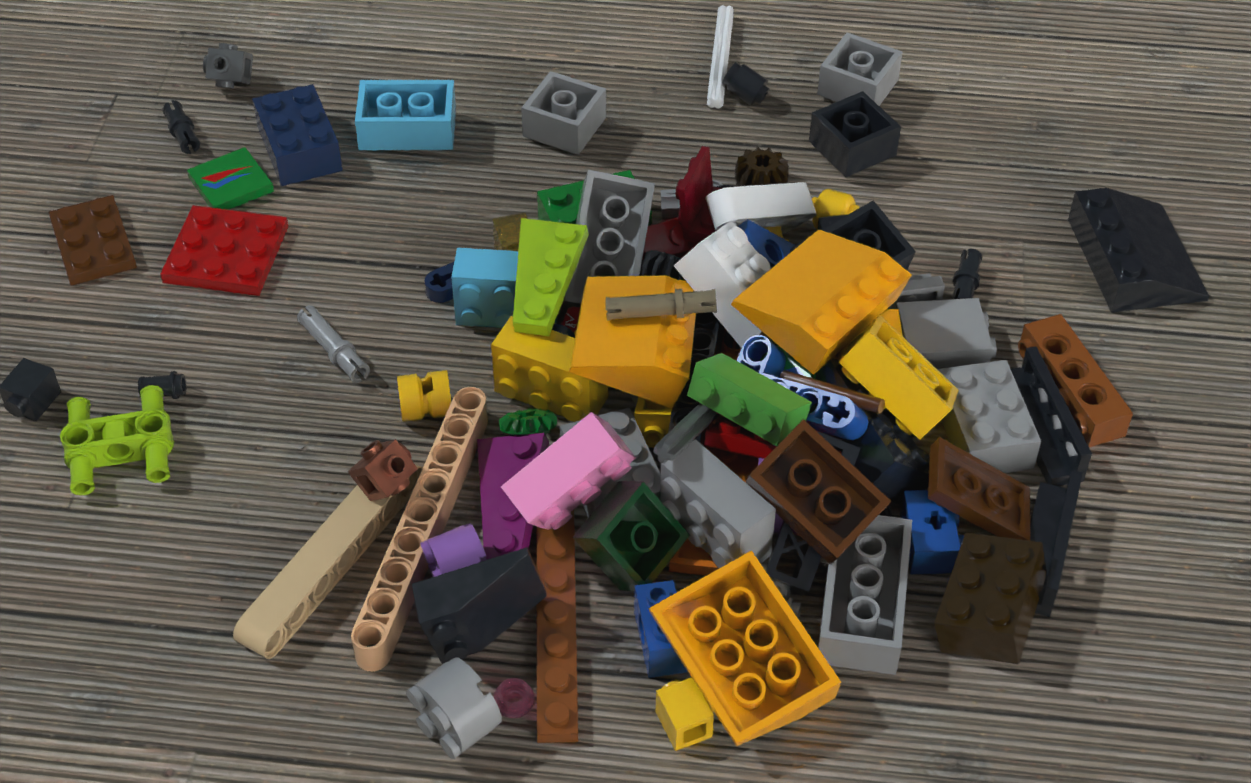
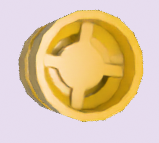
[397,370,451,422]

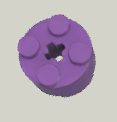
[420,523,487,577]

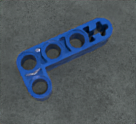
[737,335,869,440]

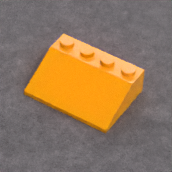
[731,230,912,375]
[569,275,696,409]
[649,550,841,746]

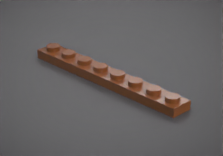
[537,510,578,743]

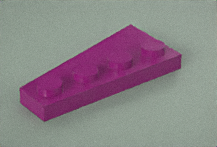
[477,433,549,560]

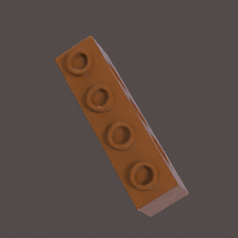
[1018,314,1133,448]

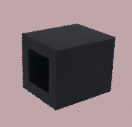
[0,358,61,422]

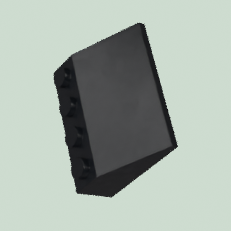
[1068,188,1209,313]

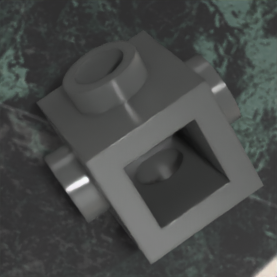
[203,43,253,89]

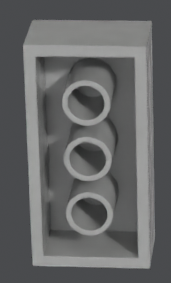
[818,515,912,675]

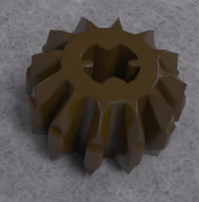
[735,146,789,186]

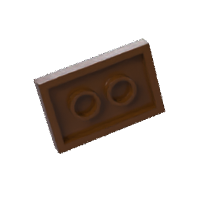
[48,195,137,286]
[928,437,1030,541]

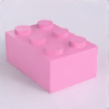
[501,412,636,530]

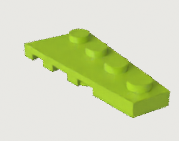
[513,218,589,336]

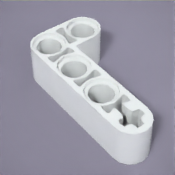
[705,182,817,234]

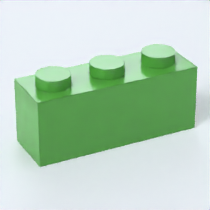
[687,353,812,446]

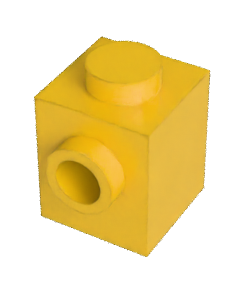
[634,397,672,448]
[655,677,714,751]

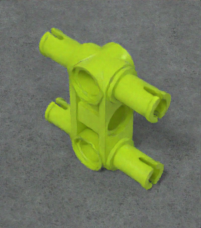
[60,385,175,496]

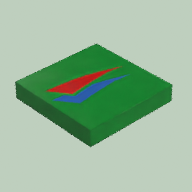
[187,147,274,210]

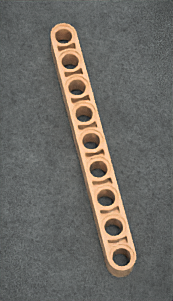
[351,387,488,672]

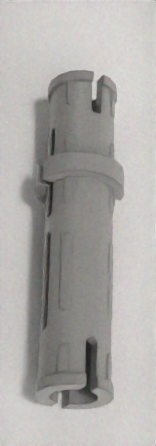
[297,305,370,383]

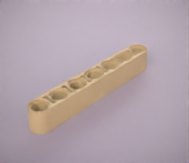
[233,464,423,659]

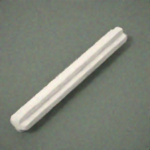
[707,5,734,109]

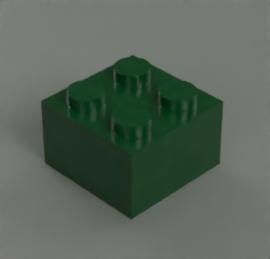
[572,481,690,592]

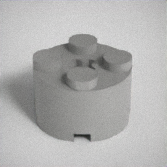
[406,657,502,759]

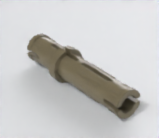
[605,289,717,321]

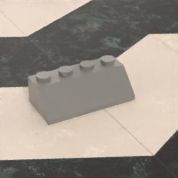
[560,169,655,311]

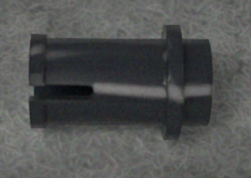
[138,371,187,399]

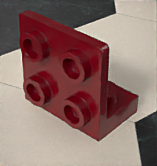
[675,146,722,242]

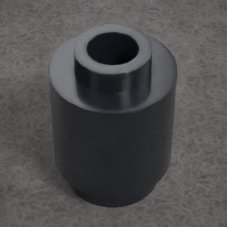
[722,62,770,106]

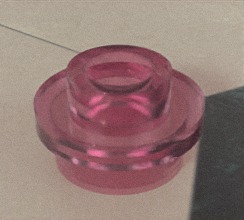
[494,678,534,718]

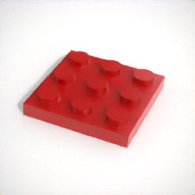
[160,205,289,296]

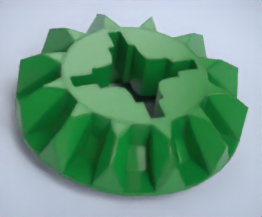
[499,408,558,436]

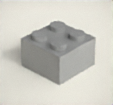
[817,32,902,106]
[521,71,606,155]

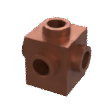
[348,439,418,501]

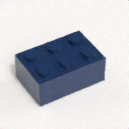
[252,84,343,186]

